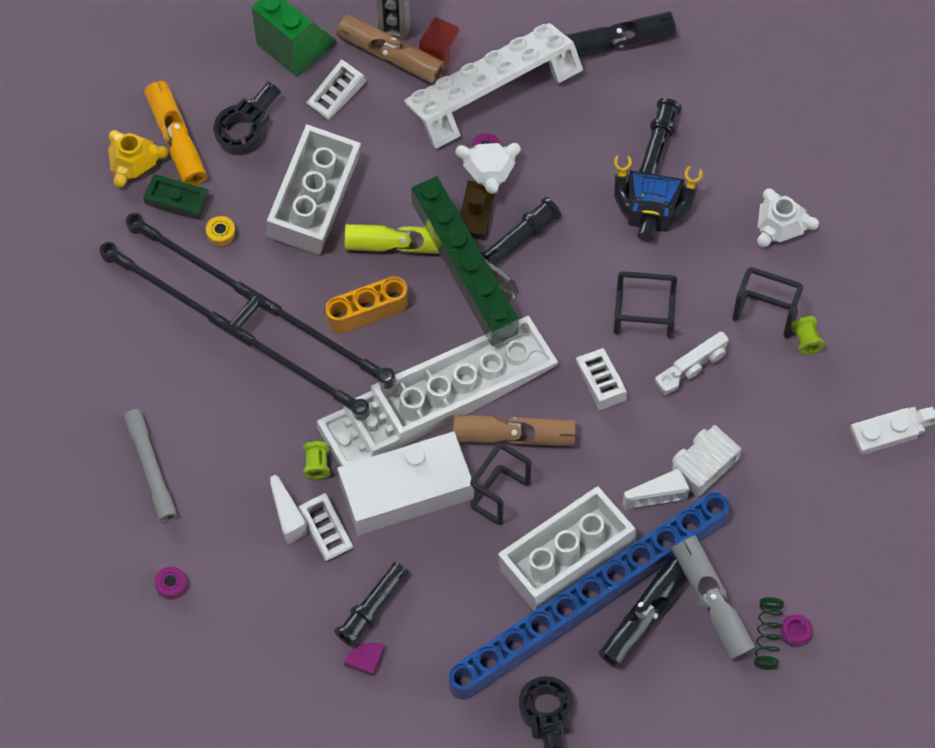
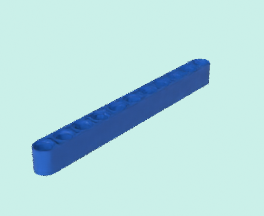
[449,492,730,700]

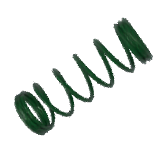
[754,597,784,670]

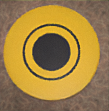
[206,216,236,246]

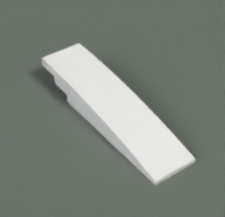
[316,316,558,467]

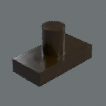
[460,180,496,240]

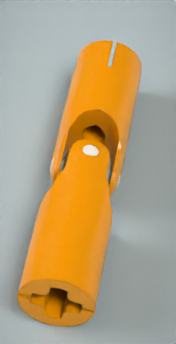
[144,81,207,186]

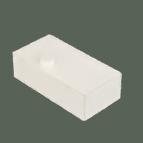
[265,124,361,255]
[337,431,474,535]
[498,486,636,611]

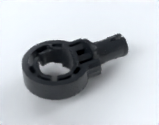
[213,81,281,155]
[519,676,573,748]

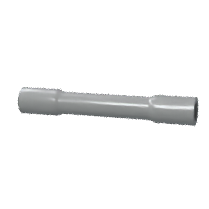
[124,409,177,523]

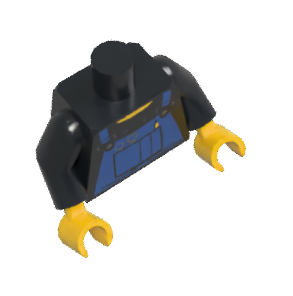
[614,155,704,241]

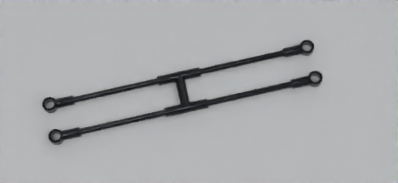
[99,213,396,420]

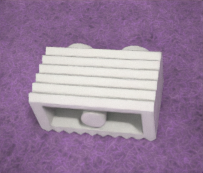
[672,425,742,498]

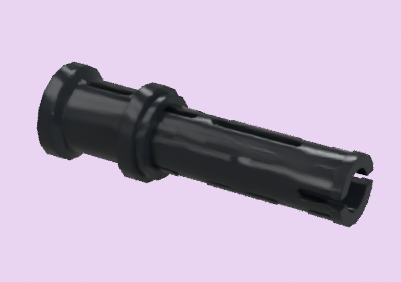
[639,98,682,175]
[482,197,562,268]
[334,562,409,648]

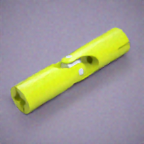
[345,224,440,254]

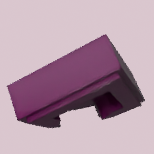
[344,643,385,676]

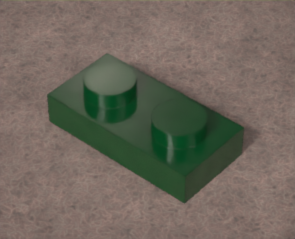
[143,174,209,219]

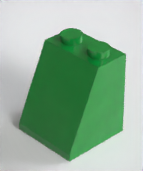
[251,0,336,77]

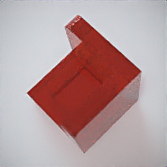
[419,17,459,67]

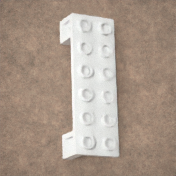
[404,23,583,149]

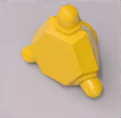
[108,130,169,188]

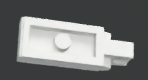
[654,331,729,395]
[850,407,935,455]

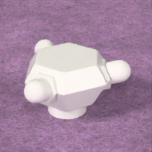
[455,143,521,194]
[757,188,819,248]

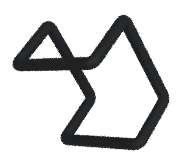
[732,267,803,338]
[614,271,677,338]
[470,443,532,525]

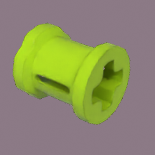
[791,316,825,355]
[302,441,330,480]

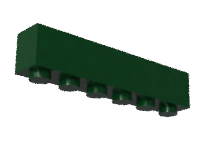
[411,176,519,346]

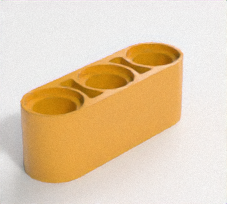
[325,277,408,334]

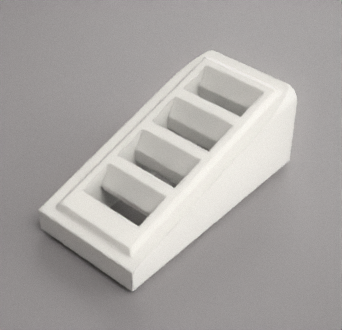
[306,59,366,120]
[576,348,627,411]
[622,469,690,510]
[270,475,308,545]
[298,493,354,561]

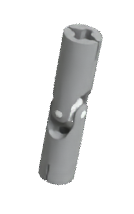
[671,535,756,659]

